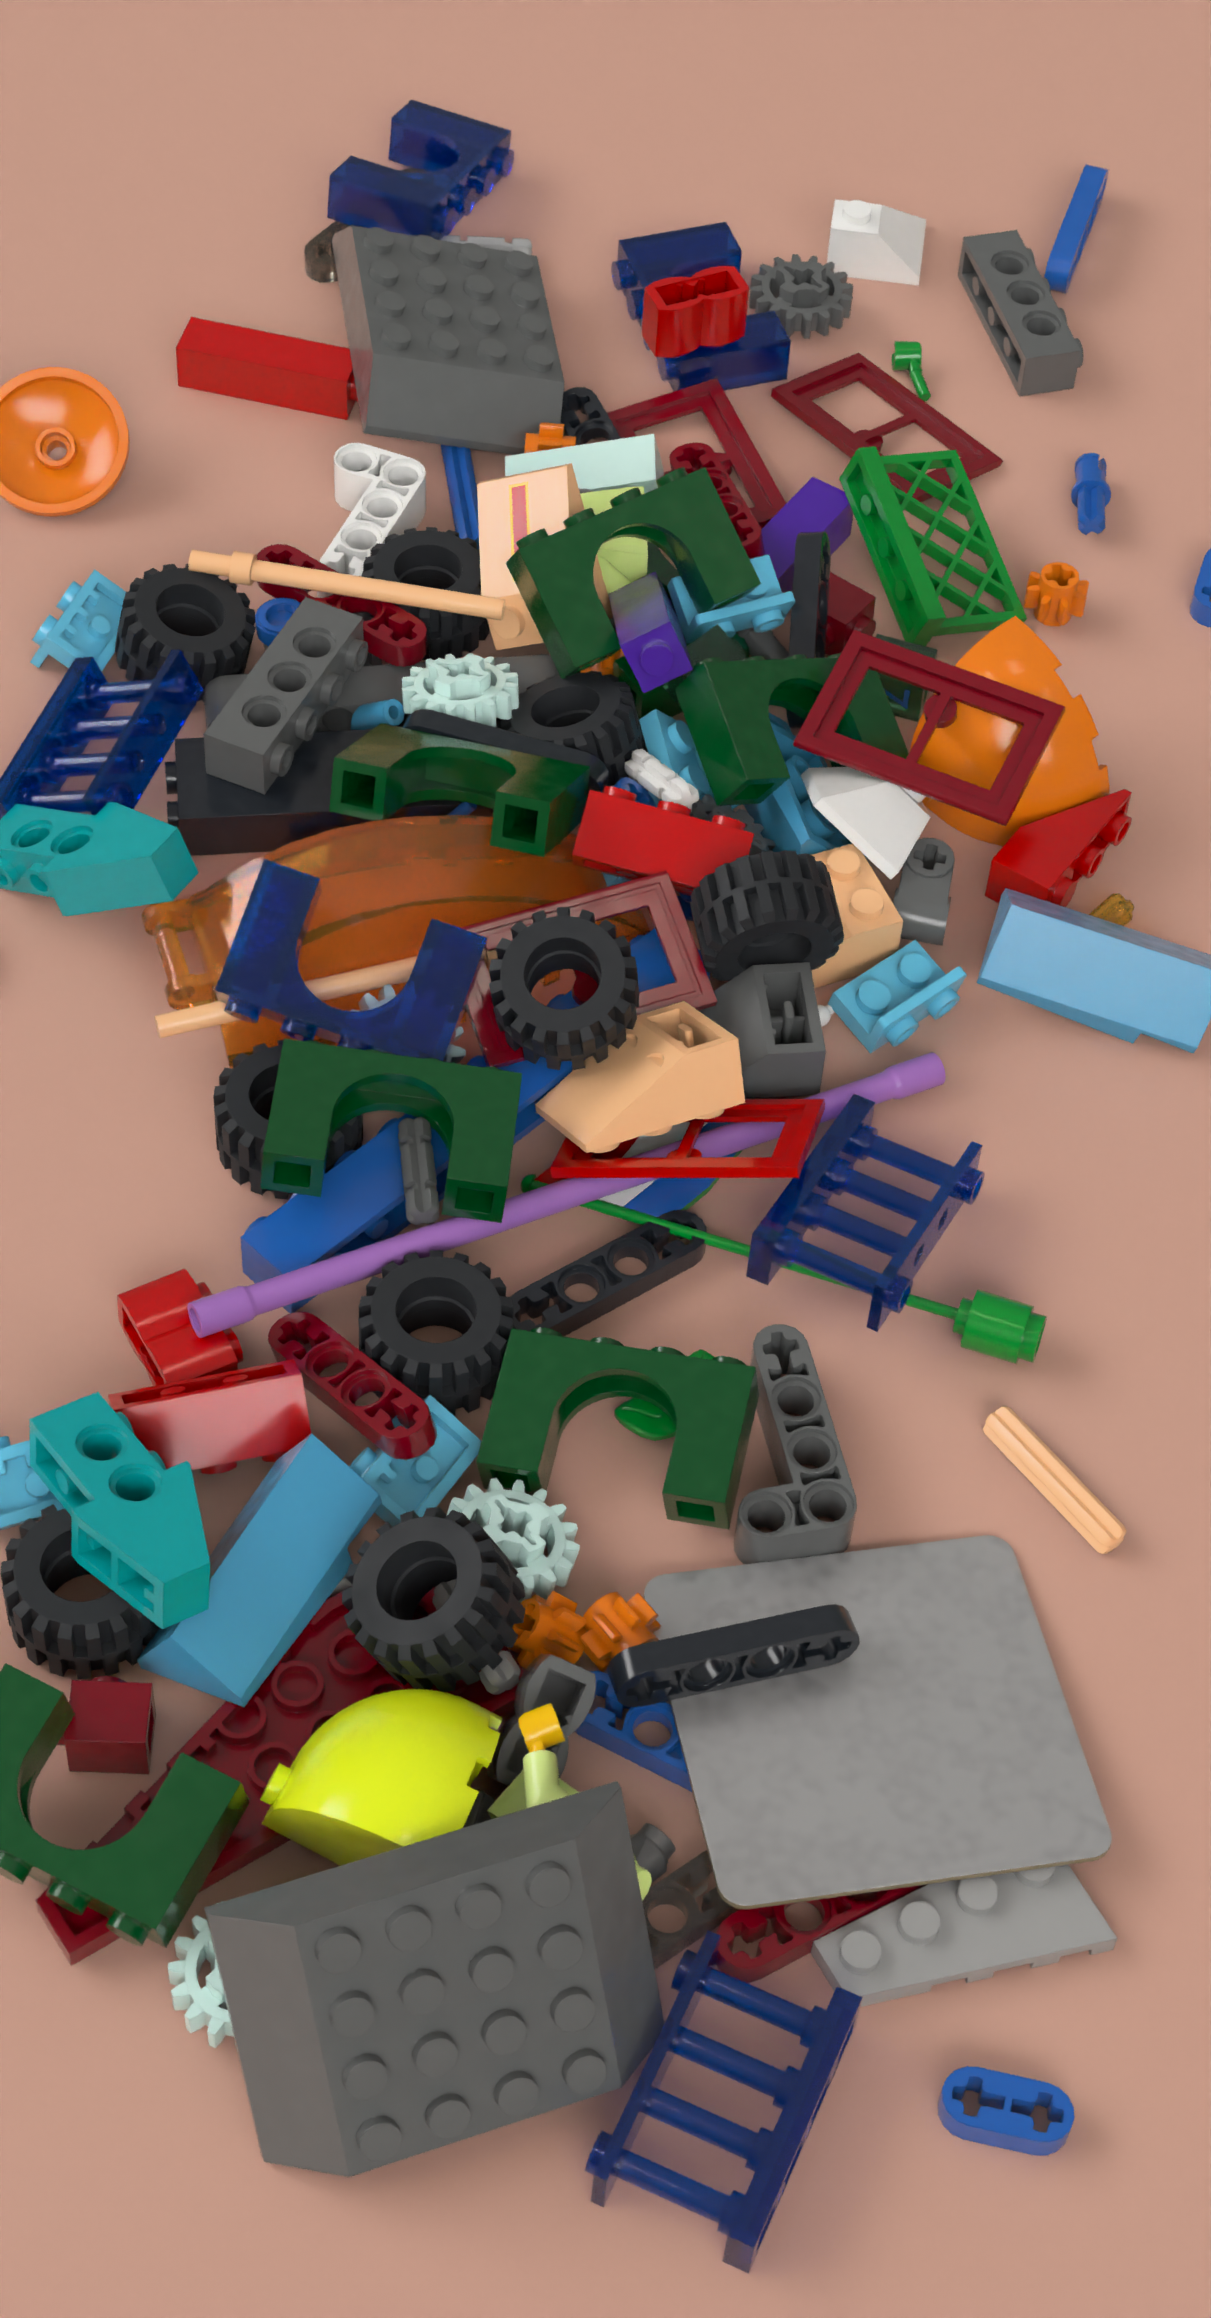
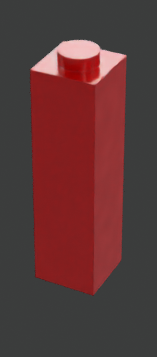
[176,317,358,420]

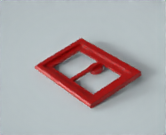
[550,1099,825,1178]

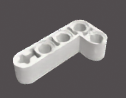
[317,443,426,598]

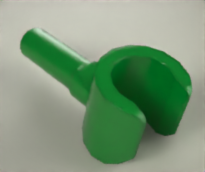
[892,341,931,401]

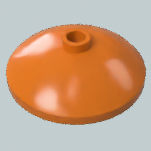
[0,367,130,517]

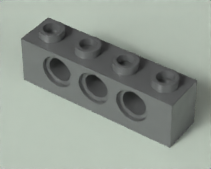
[958,230,1083,397]
[204,597,368,794]

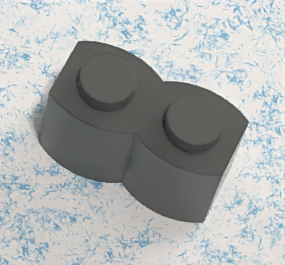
[487,1654,596,1786]

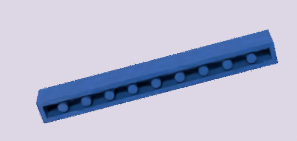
[240,928,710,1314]

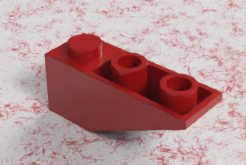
[985,789,1132,907]

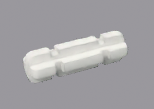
[624,749,699,812]

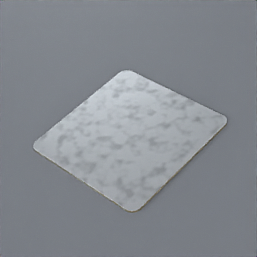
[644,1535,1112,1909]

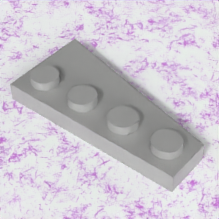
[811,1865,1117,2010]

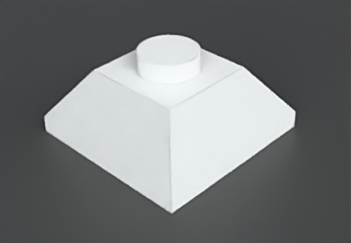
[827,199,926,286]
[801,767,931,880]

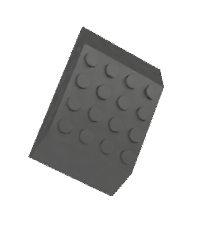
[332,225,565,455]
[204,1781,666,2177]

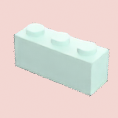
[505,434,664,494]

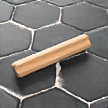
[983,1406,1126,1554]

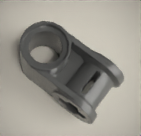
[893,838,955,946]

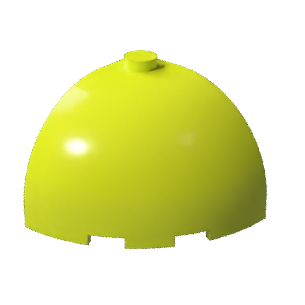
[260,1689,502,1866]

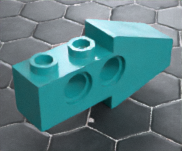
[0,802,199,916]
[29,1392,210,1630]

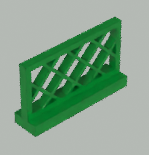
[839,446,1027,648]

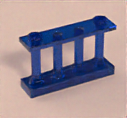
[0,649,204,819]
[746,1094,985,1332]
[585,1930,863,2274]

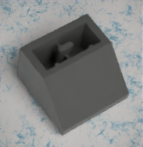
[699,962,826,1099]

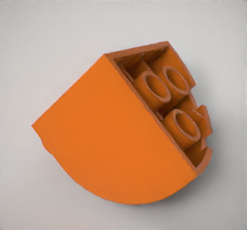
[909,616,1110,846]

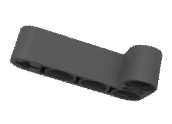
[734,1324,857,1564]

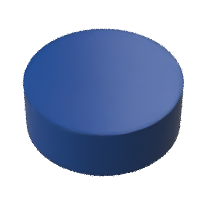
[255,598,301,646]

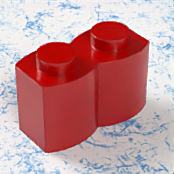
[642,266,749,358]
[117,1268,244,1386]

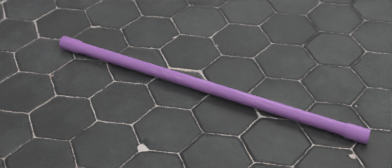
[187,1052,945,1338]

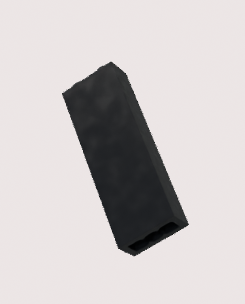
[165,723,501,856]

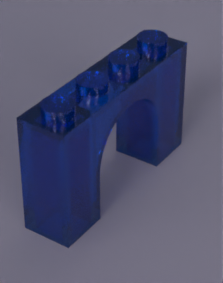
[327,99,514,240]
[611,222,791,391]
[215,859,487,1062]

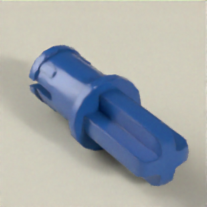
[1071,453,1111,535]

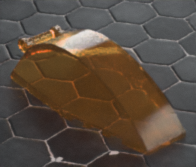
[141,815,650,1068]

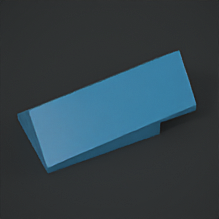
[743,713,871,866]
[977,888,1211,1053]
[137,1434,382,1707]

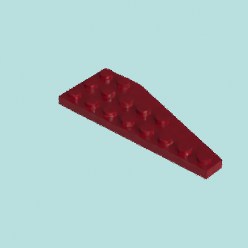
[36,1586,524,1966]

